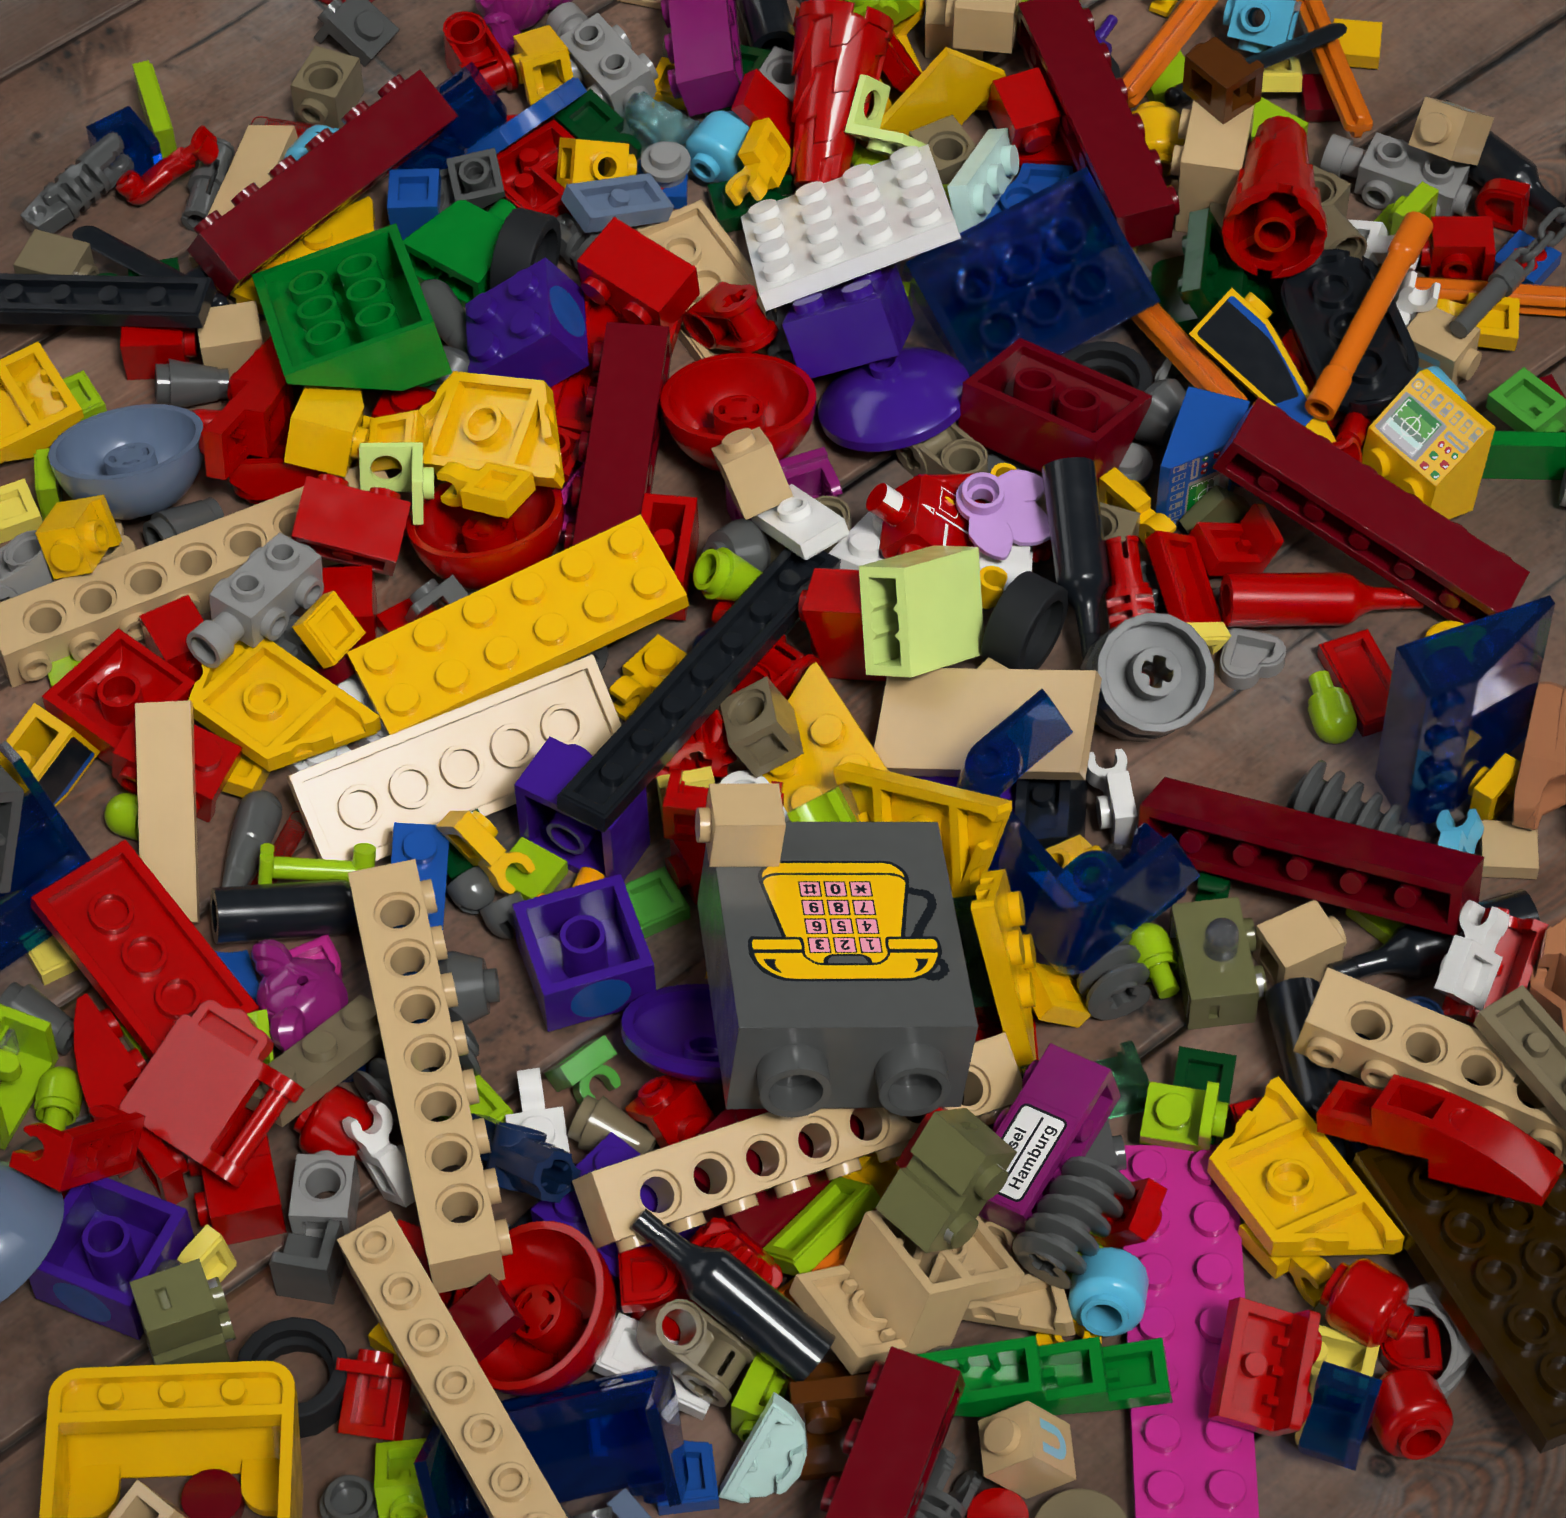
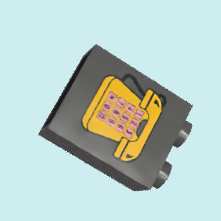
[697,822,978,1118]

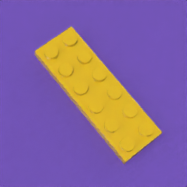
[347,514,689,735]

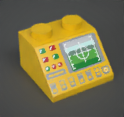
[1362,369,1496,519]

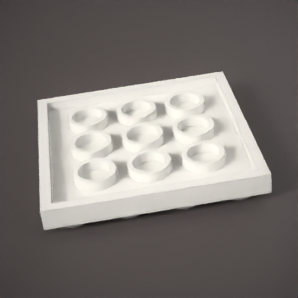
[741,144,961,311]

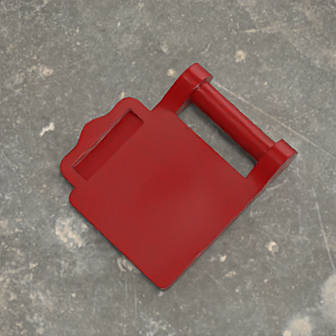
[119,1000,305,1188]

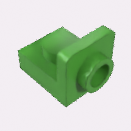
[1486,367,1566,432]

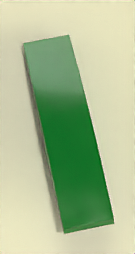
[916,1335,1173,1417]

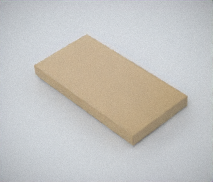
[633,199,777,361]
[874,668,1102,780]

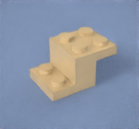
[789,1210,1025,1375]

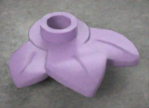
[955,470,1050,560]

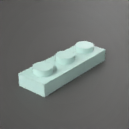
[947,128,1019,234]

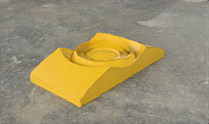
[0,341,84,464]

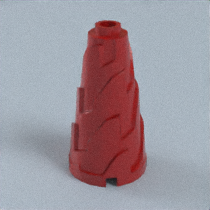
[791,0,894,189]
[1222,116,1328,279]

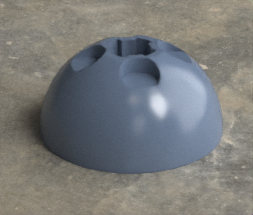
[48,404,204,520]
[0,1161,64,1303]

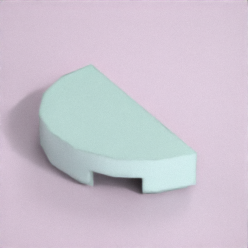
[719,1392,808,1503]

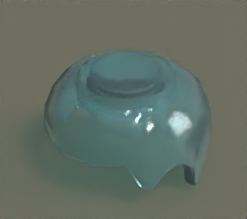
[624,91,701,148]

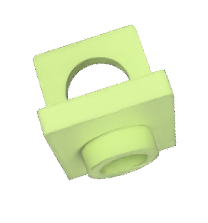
[845,74,927,156]
[359,442,434,525]

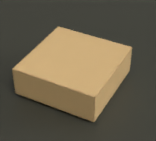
[1479,820,1539,879]

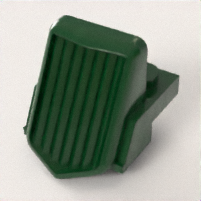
[1149,208,1283,337]

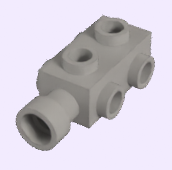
[546,2,658,117]
[1320,132,1473,216]
[186,532,324,668]

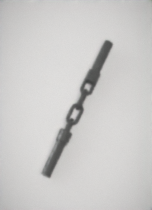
[1450,197,1566,338]

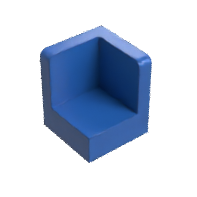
[387,168,442,240]

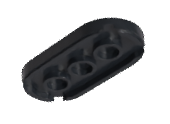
[1281,249,1419,416]

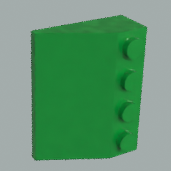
[252,223,452,391]

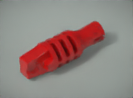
[1104,535,1155,685]

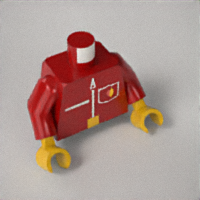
[866,463,1017,609]

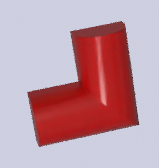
[497,119,576,217]

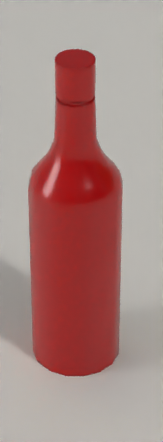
[1219,572,1424,627]

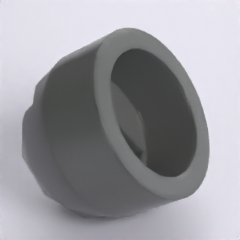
[446,866,495,915]
[480,892,524,939]

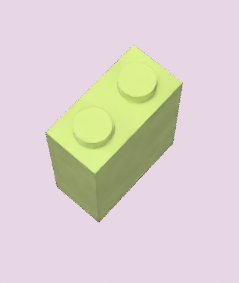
[859,545,984,678]

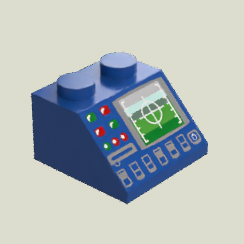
[1156,386,1250,528]

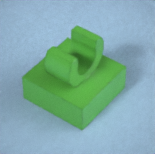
[544,1035,621,1105]

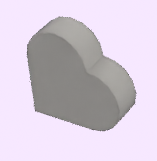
[1219,627,1286,690]

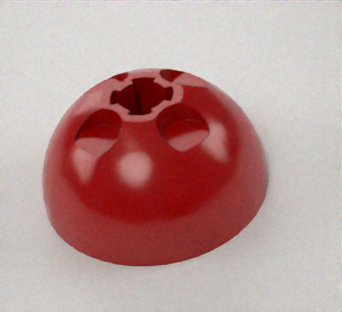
[660,353,816,472]
[406,481,564,591]
[452,1221,616,1396]

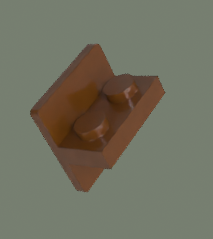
[786,1361,871,1481]

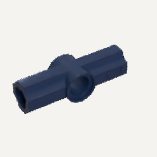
[471,1113,581,1203]

